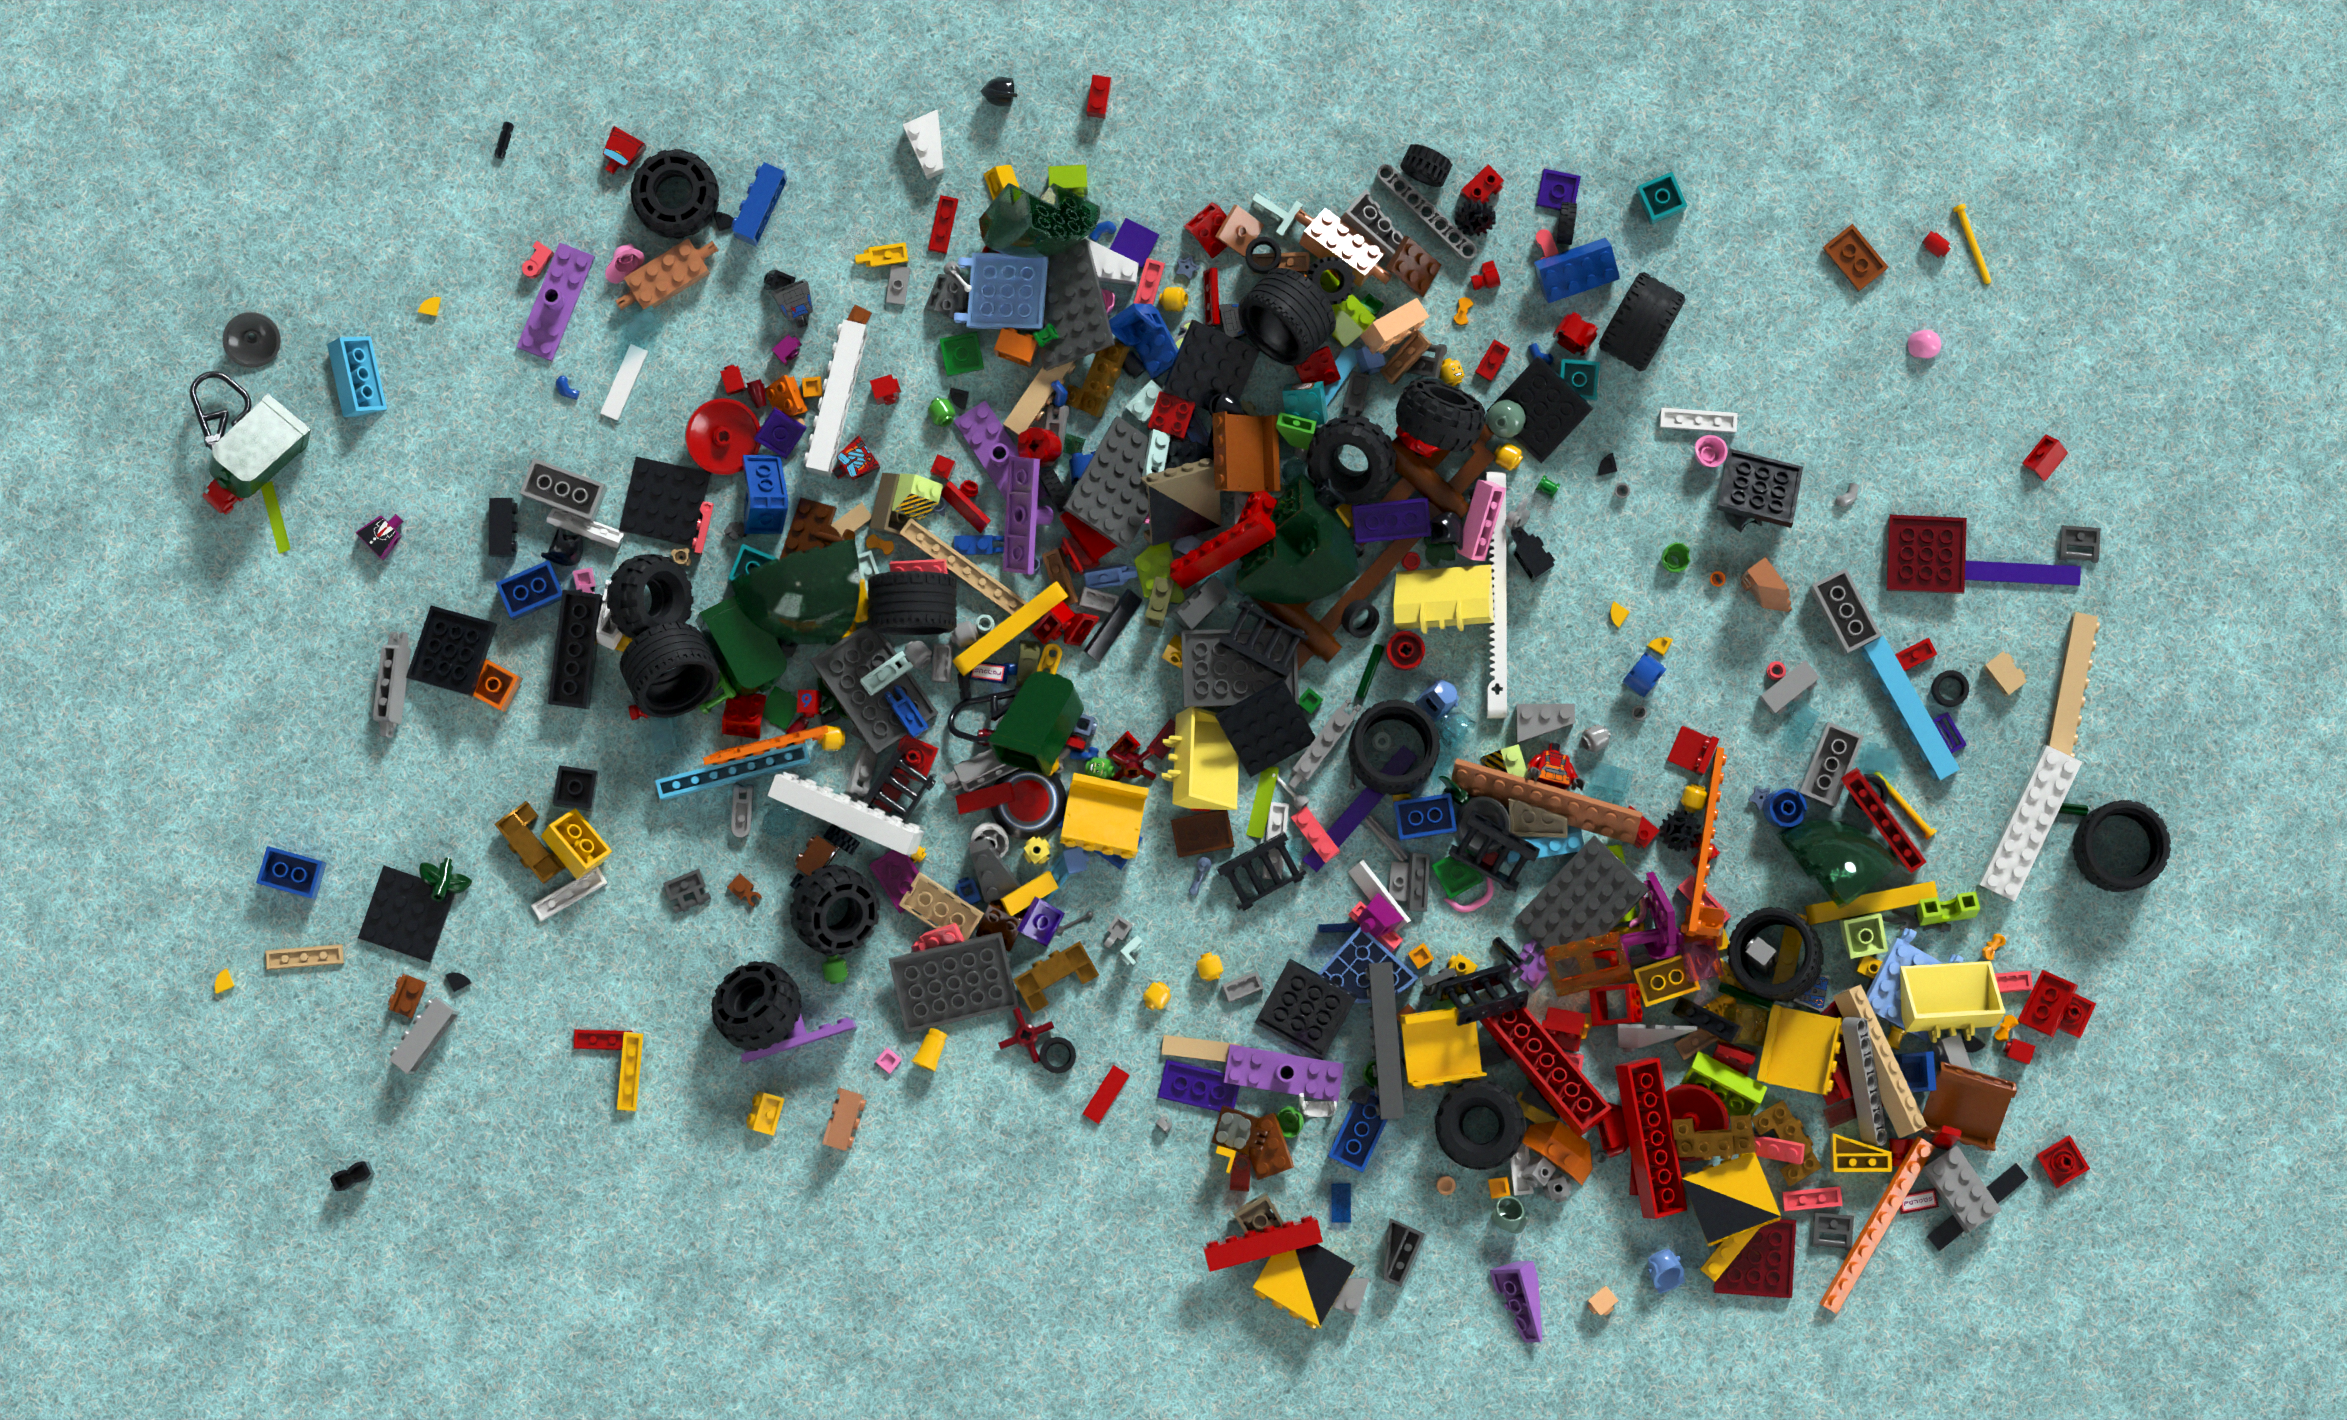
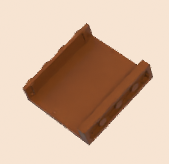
[1212,411,1280,493]
[1921,1061,2017,1151]

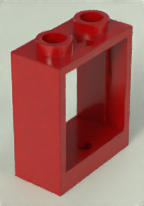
[1589,984,1643,1026]

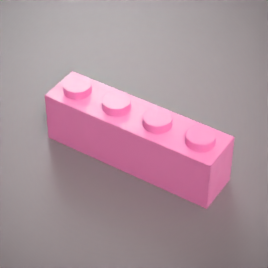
[1457,480,1506,561]

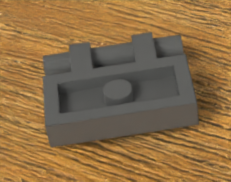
[663,869,711,914]

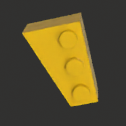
[1830,1133,1892,1172]

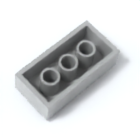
[520,458,607,522]
[1809,568,1882,656]
[1798,722,1864,809]
[389,997,460,1075]
[1922,1145,2002,1233]

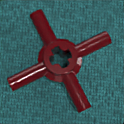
[1108,748,1156,782]
[998,1007,1055,1063]

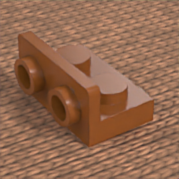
[388,974,427,1019]

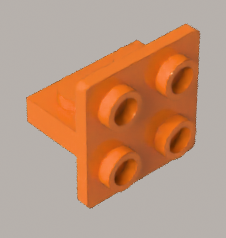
[765,375,808,417]
[1681,905,1725,947]

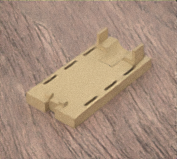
[899,872,985,940]

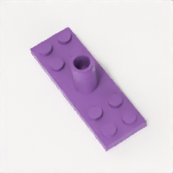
[517,242,595,361]
[954,400,1048,502]
[1003,456,1053,574]
[741,1012,857,1063]
[1223,1044,1344,1102]

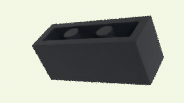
[489,498,518,557]

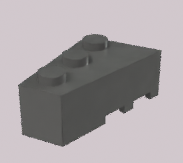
[1169,575,1229,630]
[1383,1218,1427,1288]

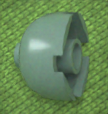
[1486,400,1526,438]

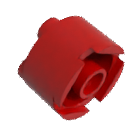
[1553,312,1598,356]
[1017,427,1062,468]
[202,479,244,515]
[1386,631,1425,671]

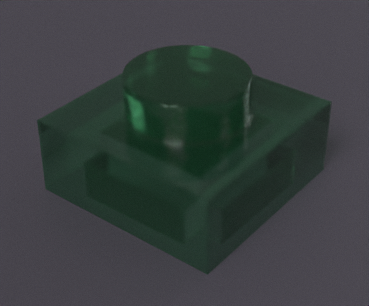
[1063,433,1086,455]

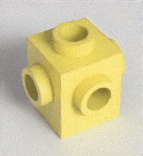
[1023,837,1051,865]

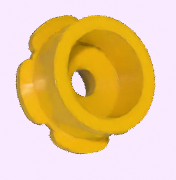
[910,845,927,863]

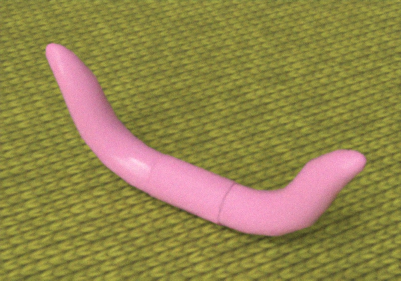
[1444,877,1494,913]
[1629,894,1647,928]

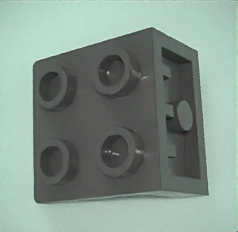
[924,274,969,324]

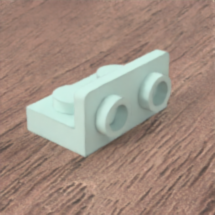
[1125,379,1164,423]
[1120,935,1142,965]

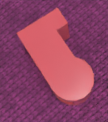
[1535,229,1559,260]
[522,241,554,278]

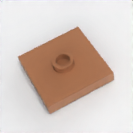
[1215,204,1264,257]

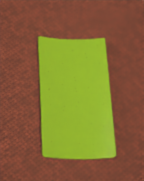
[261,481,291,554]
[1246,766,1279,838]

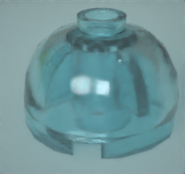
[1438,712,1476,750]

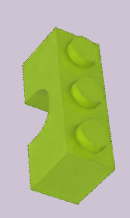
[1915,891,1980,926]

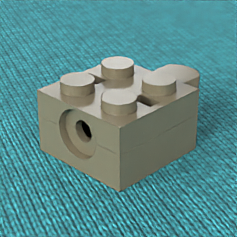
[1233,1192,1283,1233]

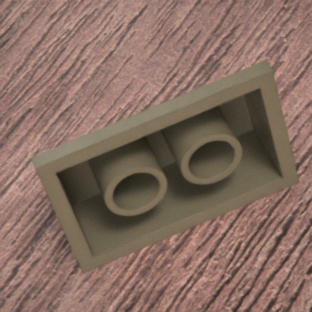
[869,473,917,537]

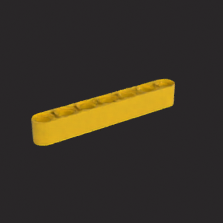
[952,581,1068,676]
[1805,881,1938,925]

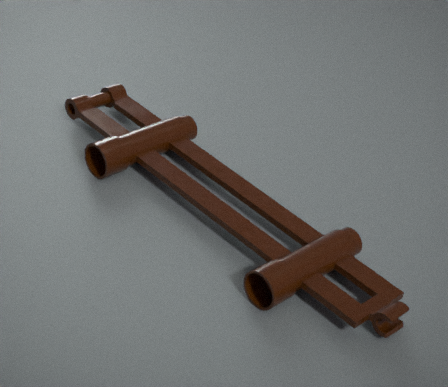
[1249,423,1496,671]

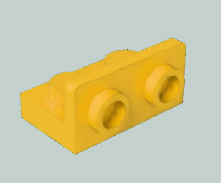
[746,1091,785,1136]

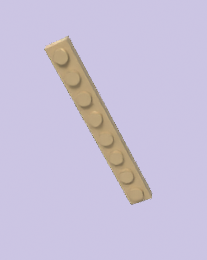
[899,518,1028,615]

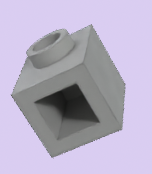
[1521,1156,1556,1187]

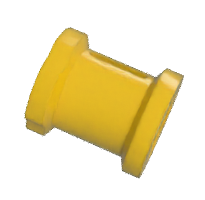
[1887,1026,1907,1050]

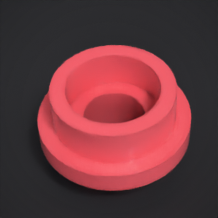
[1767,661,1786,681]

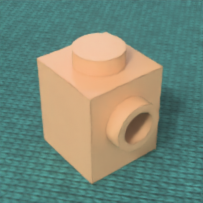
[1587,1285,1618,1316]

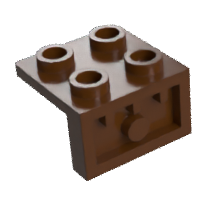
[976,899,1027,952]

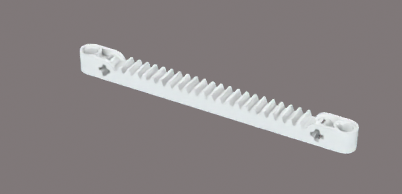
[1486,472,1507,719]

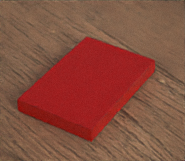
[1059,511,1118,563]
[2018,970,2078,1038]

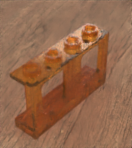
[1545,931,1633,997]

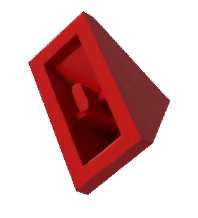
[1064,613,1099,646]
[1106,731,1141,767]

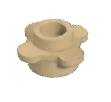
[671,547,692,566]

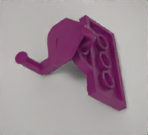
[1619,871,1685,966]

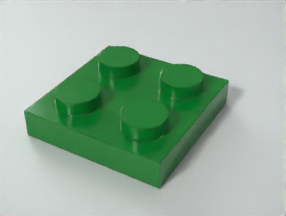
[940,331,984,377]
[1431,849,1484,899]

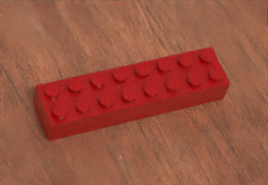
[1479,994,1612,1138]
[1615,1057,1687,1219]

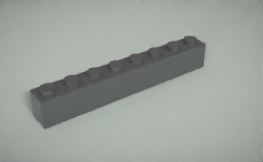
[1365,962,1404,1120]

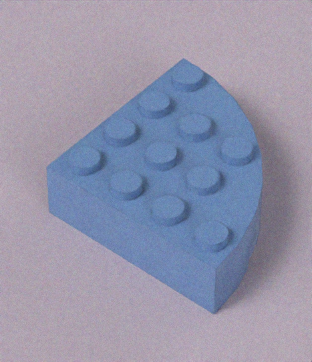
[1318,927,1418,1004]

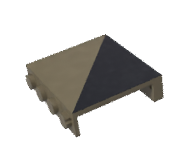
[1140,458,1221,546]

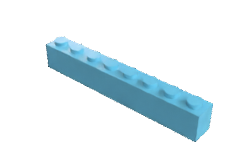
[1861,635,1960,782]
[655,743,811,801]

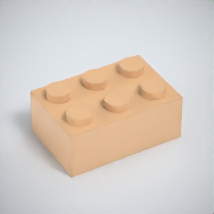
[1360,298,1429,355]

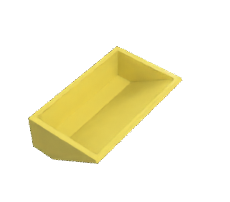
[1393,565,1494,634]
[1162,707,1239,810]
[1900,961,2005,1043]

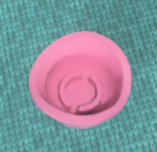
[1695,435,1727,468]

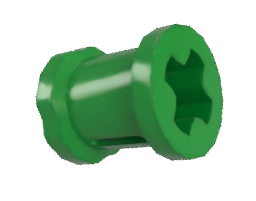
[1033,323,1059,348]
[1536,475,1560,499]

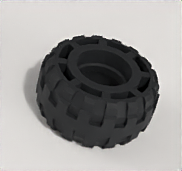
[631,149,719,239]
[1395,379,1486,452]
[1306,415,1396,505]
[607,554,694,640]
[790,864,880,956]
[711,961,802,1051]
[1435,1080,1525,1170]

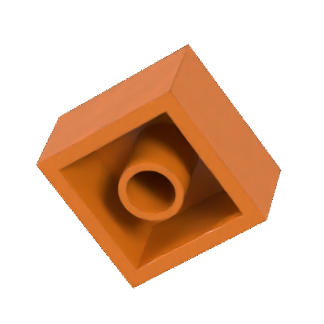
[994,328,1039,368]
[473,659,523,712]

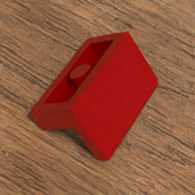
[2022,434,2068,481]

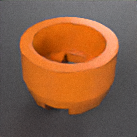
[1710,571,1726,587]

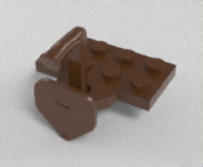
[776,497,856,580]

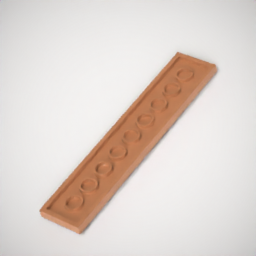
[1451,758,1642,845]

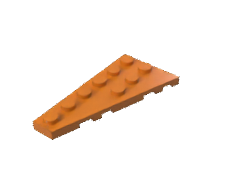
[703,725,829,765]

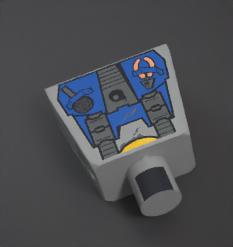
[1791,975,1829,1012]

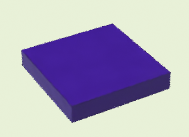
[1536,169,1581,211]
[1110,218,1160,269]
[754,407,807,459]
[1017,896,1065,947]

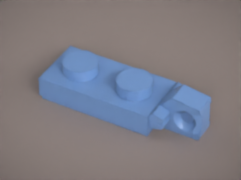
[1083,564,1137,589]

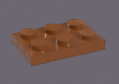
[1822,223,1889,292]
[1249,1112,1294,1180]

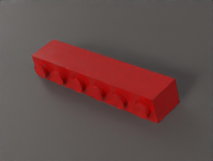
[1170,510,1275,590]
[1841,767,1927,873]
[1203,1215,1323,1272]

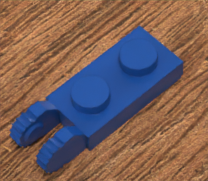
[954,535,1005,555]
[884,685,929,739]

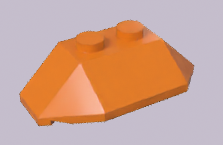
[1522,1120,1593,1185]

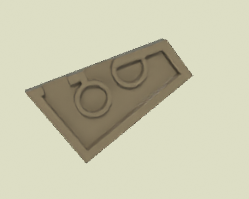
[1509,797,1568,838]

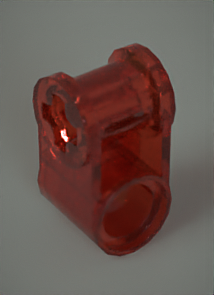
[1230,1154,1250,1192]

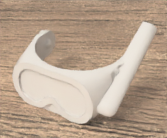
[1299,1093,1337,1117]

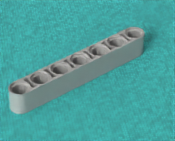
[1377,164,1477,262]
[1842,1017,1887,1146]

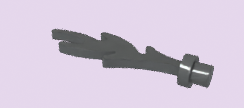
[1882,910,1951,933]

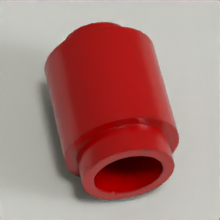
[1922,231,1951,258]

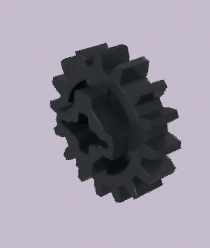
[1455,200,1496,236]
[1659,810,1702,852]

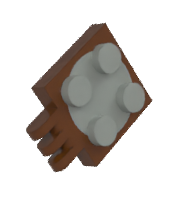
[1211,1105,1268,1155]

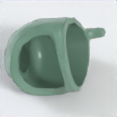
[1491,1196,1528,1234]

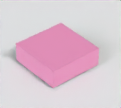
[875,1047,902,1074]

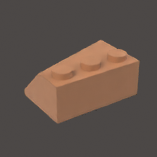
[1740,557,1792,612]
[822,1087,867,1151]

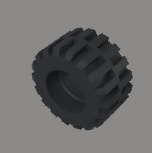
[1400,144,1453,187]
[1305,257,1355,305]

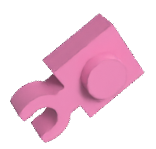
[573,567,596,594]

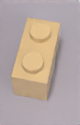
[1983,651,2027,697]

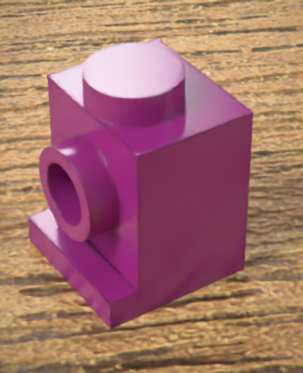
[771,334,802,366]

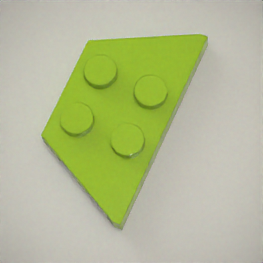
[1134,542,1185,604]

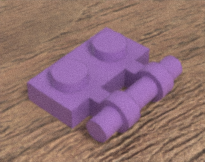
[1510,939,1557,989]

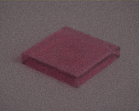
[1679,939,1724,983]

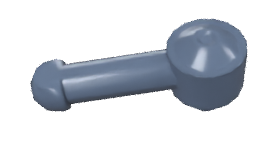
[1189,857,1212,896]

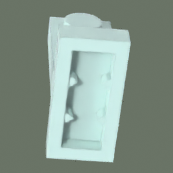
[1252,193,1303,239]

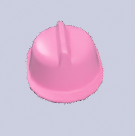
[605,243,645,284]

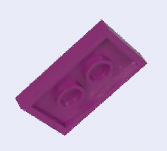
[869,850,919,914]

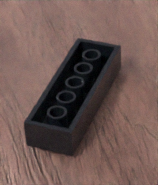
[548,590,603,709]

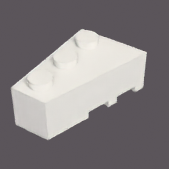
[903,110,944,180]
[1084,238,1139,286]
[596,579,623,650]

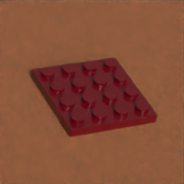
[1886,514,1967,594]
[1714,1219,1797,1298]

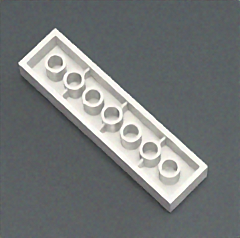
[804,319,868,477]
[1978,745,2082,901]
[768,771,924,855]

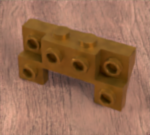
[1066,341,1130,418]
[494,801,566,884]
[1013,941,1099,1014]
[1751,1100,1822,1187]
[1672,1114,1756,1160]

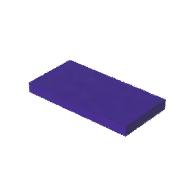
[1351,498,1432,544]
[1158,1060,1240,1112]

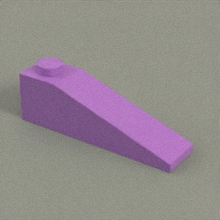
[1490,1261,1542,1343]

